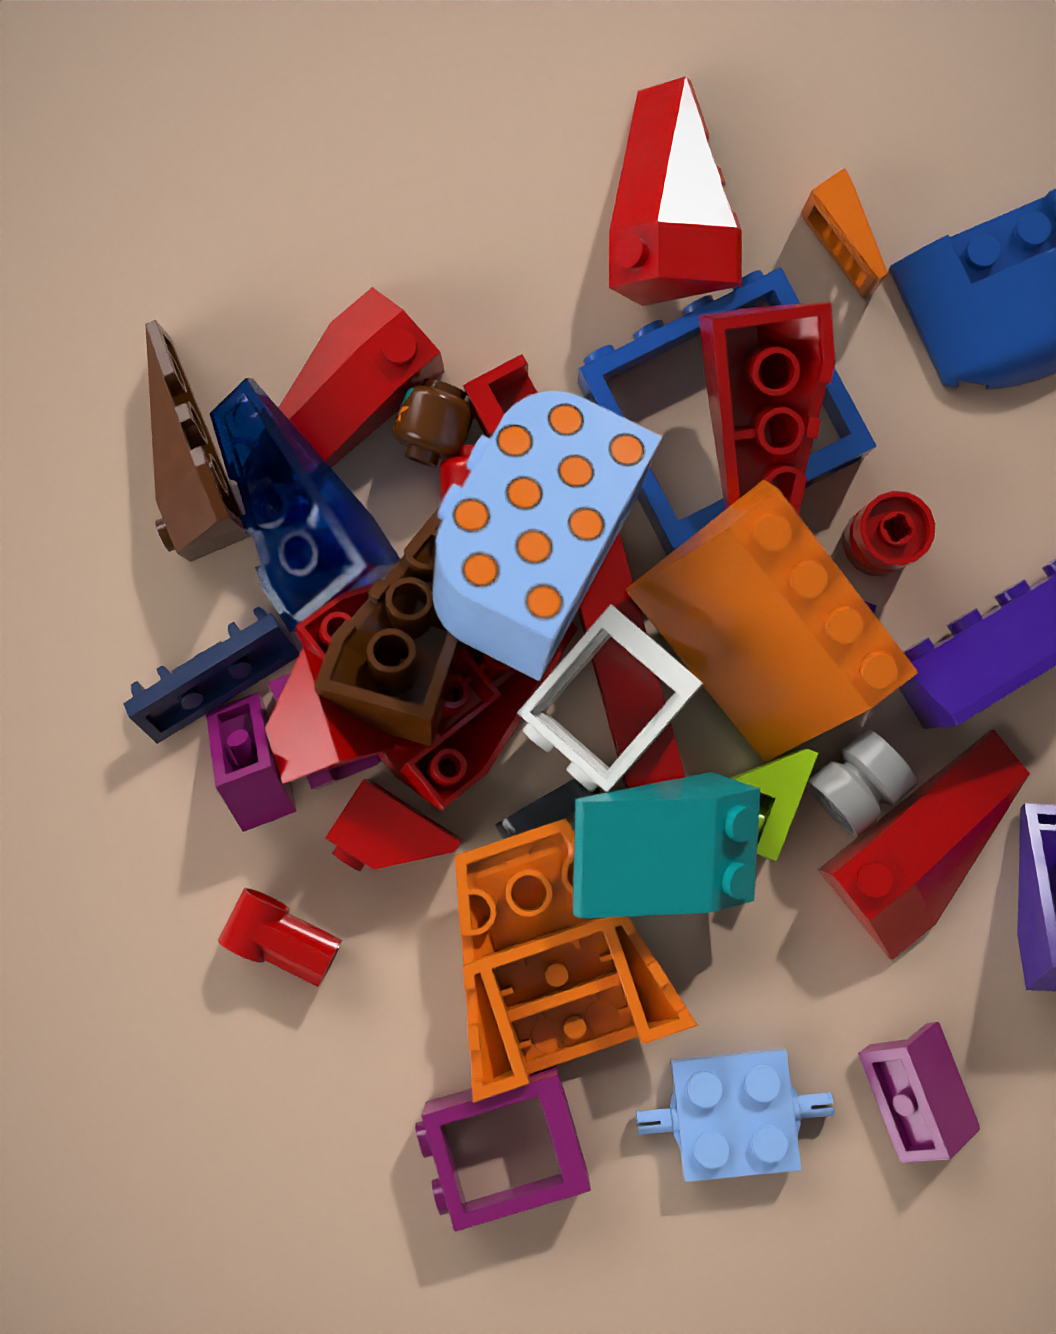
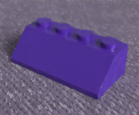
[899,559,1056,729]

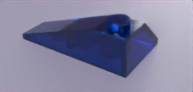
[209,378,400,632]

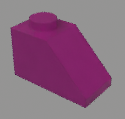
[206,692,297,832]

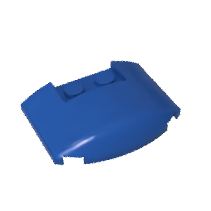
[889,189,1056,390]

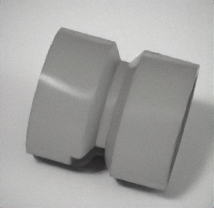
[806,729,918,838]

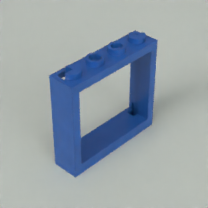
[578,267,877,556]

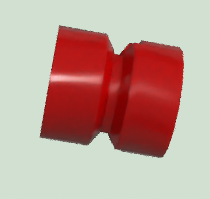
[842,491,936,577]

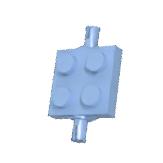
[636,1048,834,1182]

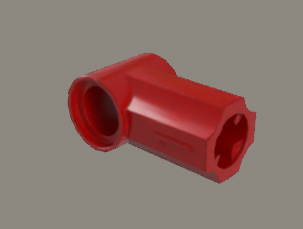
[218,888,343,987]

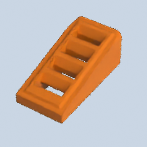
[801,168,888,299]

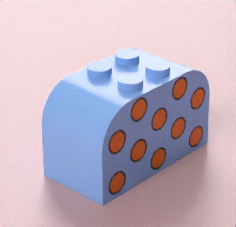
[433,391,662,681]

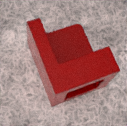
[463,354,538,439]

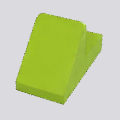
[730,749,818,862]

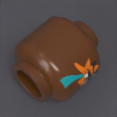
[392,378,474,467]

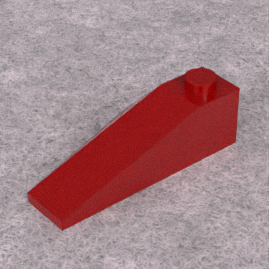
[609,76,742,306]
[240,287,445,513]
[699,302,836,515]
[818,729,1030,960]

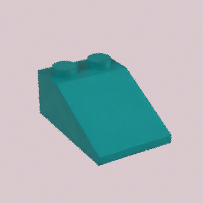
[573,772,760,919]

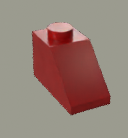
[325,779,463,872]

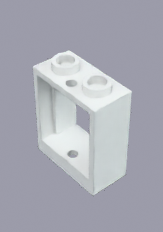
[517,604,704,792]

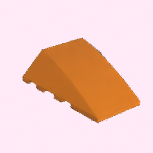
[455,818,698,1103]

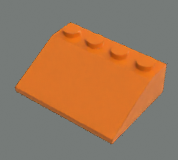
[625,480,919,762]

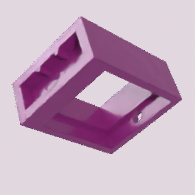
[415,1065,591,1232]

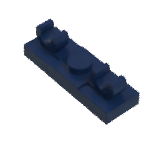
[123,606,300,744]

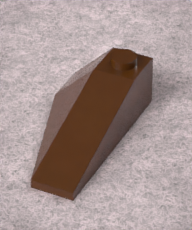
[146,320,252,562]
[314,505,464,746]

